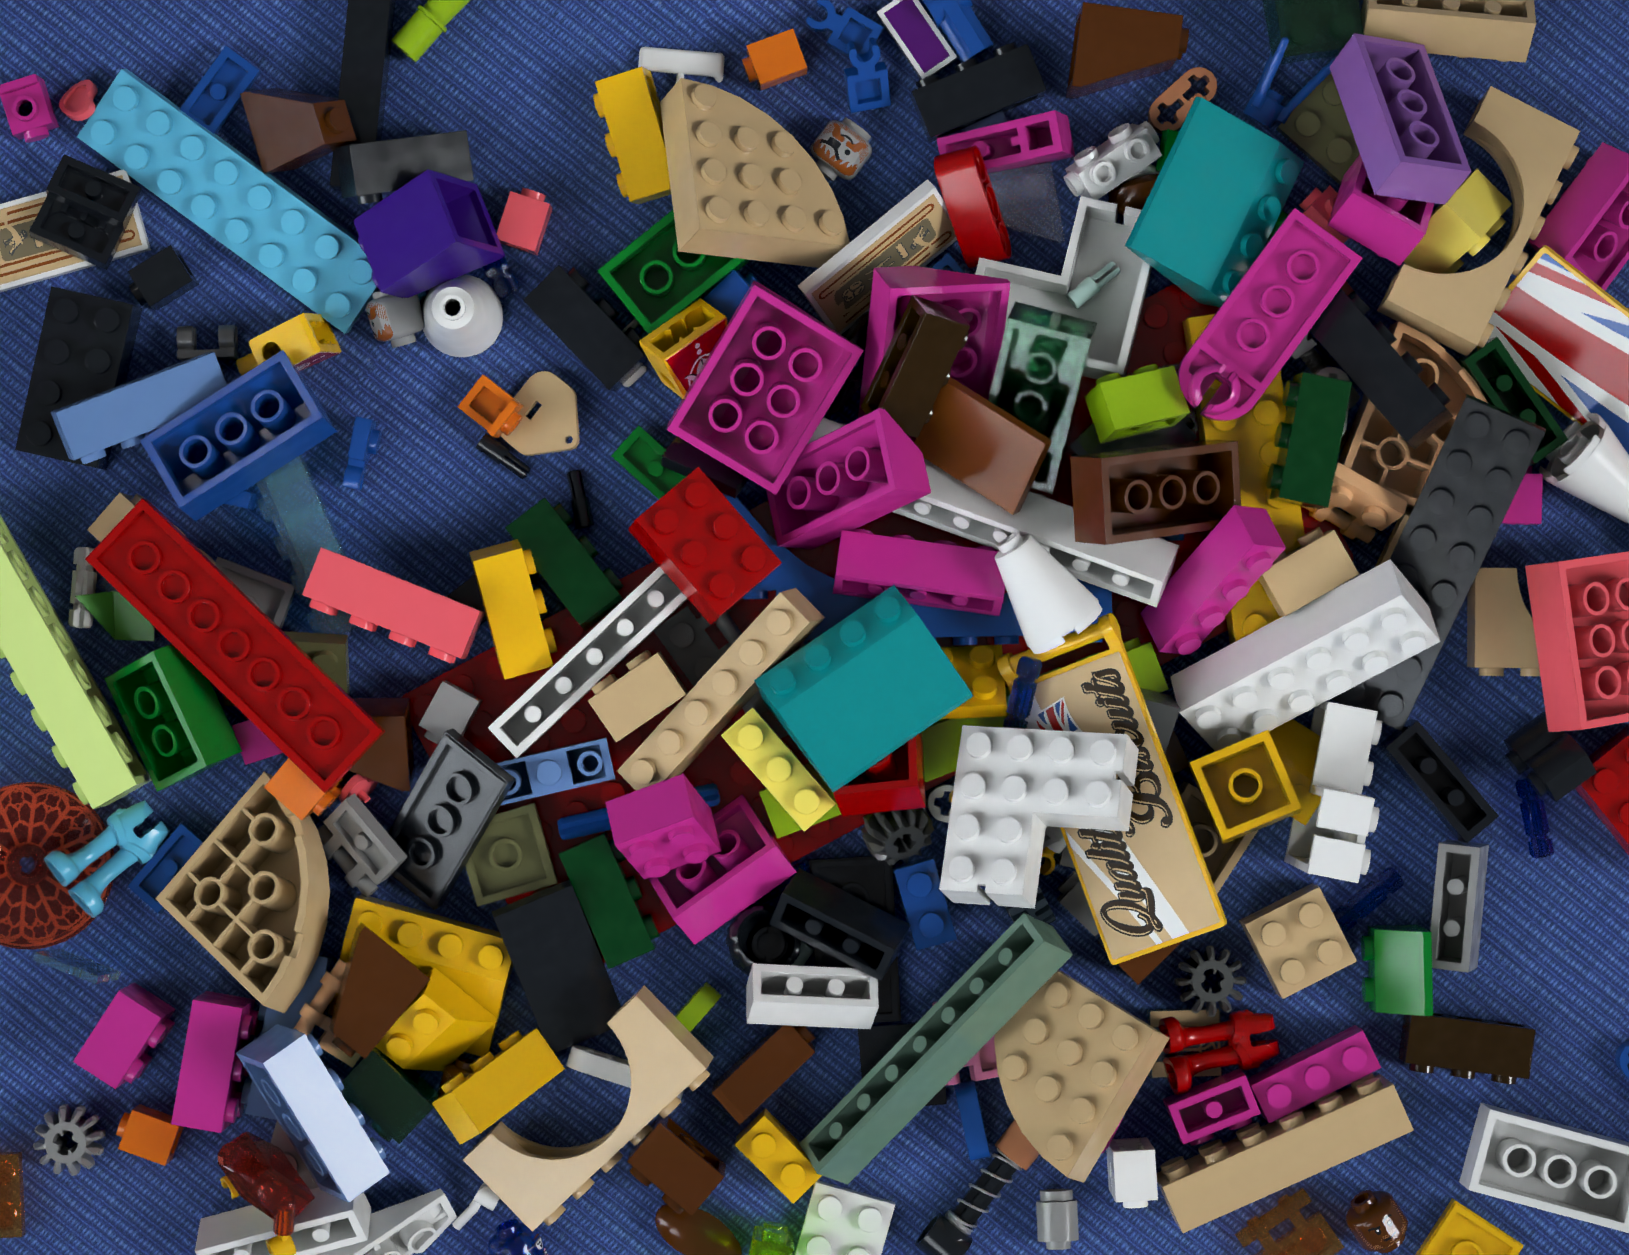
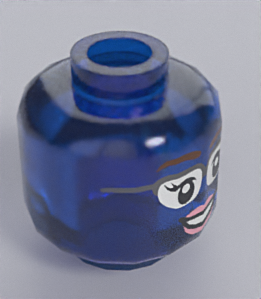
[487,1219,548,1255]

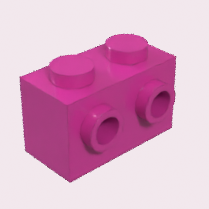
[1163,1069,1261,1145]

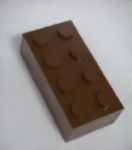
[1070,439,1241,545]

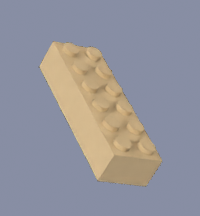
[1156,1072,1414,1233]

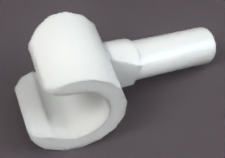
[452,1183,500,1230]

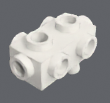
[1063,121,1162,200]

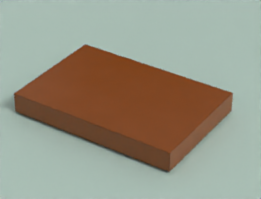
[914,377,1052,515]

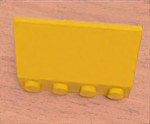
[328,894,513,1056]

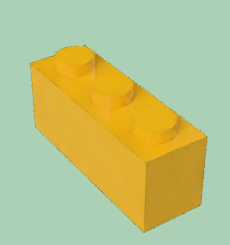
[593,66,671,204]
[469,539,557,680]
[432,1028,565,1145]

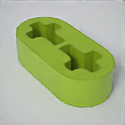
[675,982,722,1032]

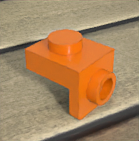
[457,374,524,438]

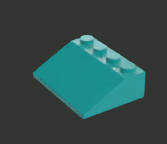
[1125,97,1304,307]
[754,585,973,793]

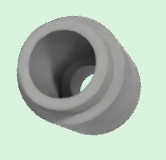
[1036,1189,1079,1250]

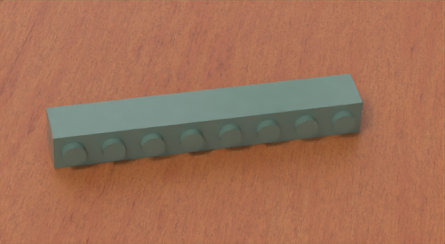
[799,913,1073,1185]

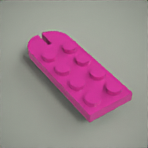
[1177,208,1362,421]

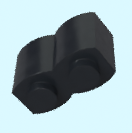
[1504,712,1597,802]

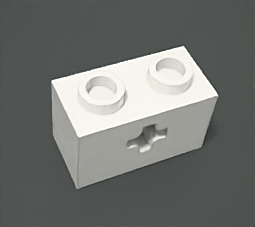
[1106,1137,1158,1208]

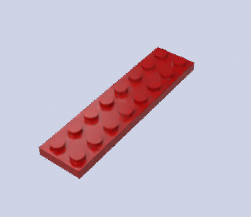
[85,498,386,793]

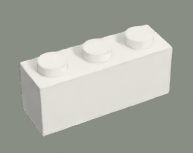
[746,963,879,1029]

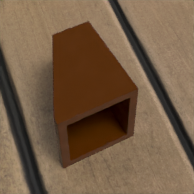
[1066,2,1189,99]

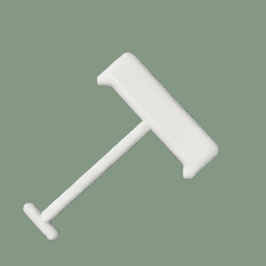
[638,47,725,83]

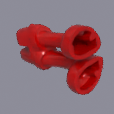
[1158,1009,1280,1095]

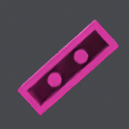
[1247,1025,1381,1123]

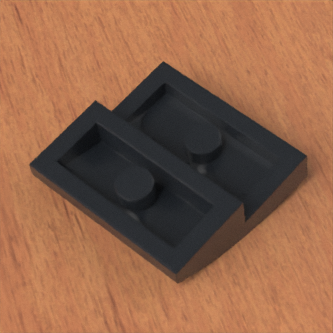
[29,154,141,270]

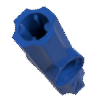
[919,0,993,63]

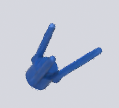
[1243,37,1336,128]

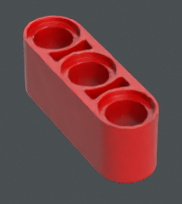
[934,145,1011,268]

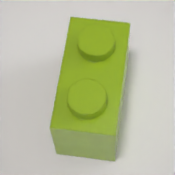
[1084,364,1190,443]

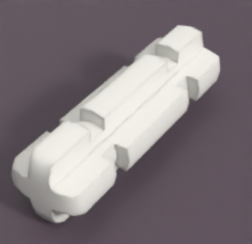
[68,547,97,628]

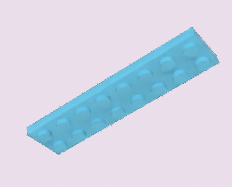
[77,69,378,334]

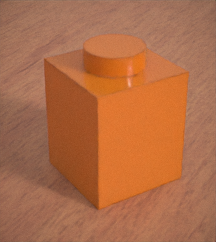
[741,29,808,91]
[116,1104,184,1166]

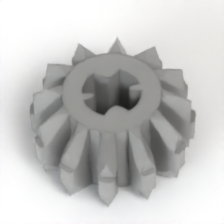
[33,1104,106,1176]

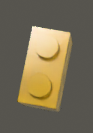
[734,1108,822,1204]

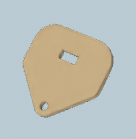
[501,371,580,456]

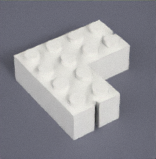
[975,196,1152,379]
[1284,701,1382,883]
[939,725,1139,909]

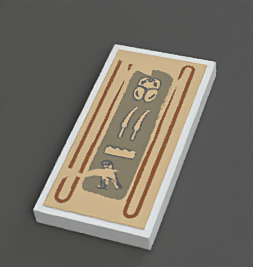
[0,169,151,293]
[798,179,957,335]

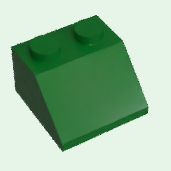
[1361,925,1433,1016]

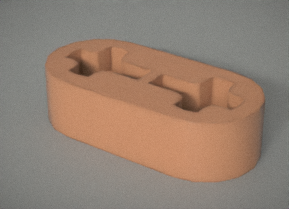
[1147,67,1217,134]

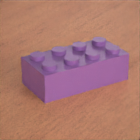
[1330,33,1472,205]

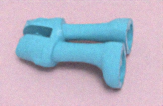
[44,800,170,918]

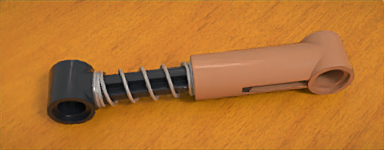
[915,1119,1039,1255]

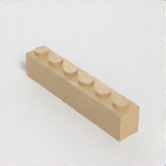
[617,588,825,791]

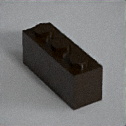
[861,295,970,438]
[1398,1013,1536,1084]

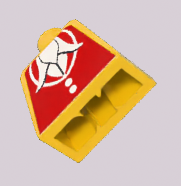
[639,298,727,399]
[236,313,342,376]

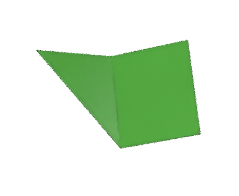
[75,591,155,641]

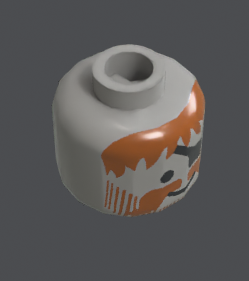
[810,117,872,181]
[366,290,425,348]

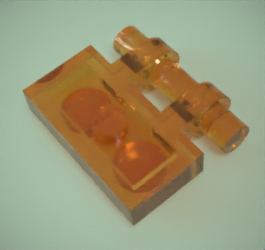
[1235,1188,1344,1255]

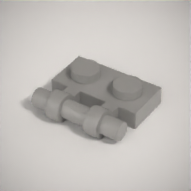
[318,794,408,897]

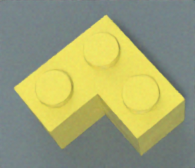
[1404,169,1512,274]

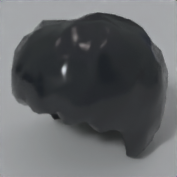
[726,904,802,976]

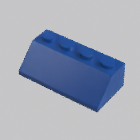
[140,350,337,522]

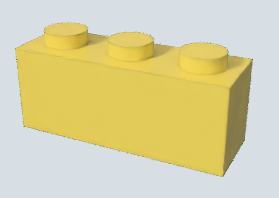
[721,708,837,832]

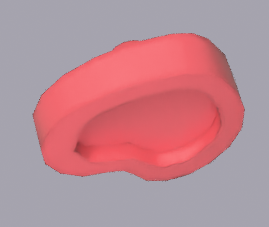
[59,80,98,121]
[339,774,378,803]

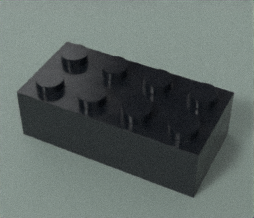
[15,286,142,470]

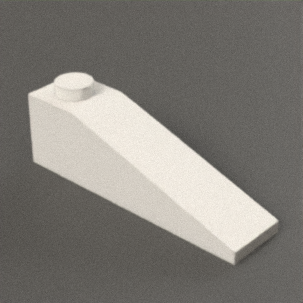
[315,1188,457,1255]

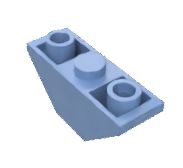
[496,738,616,805]

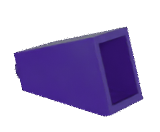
[353,169,505,298]

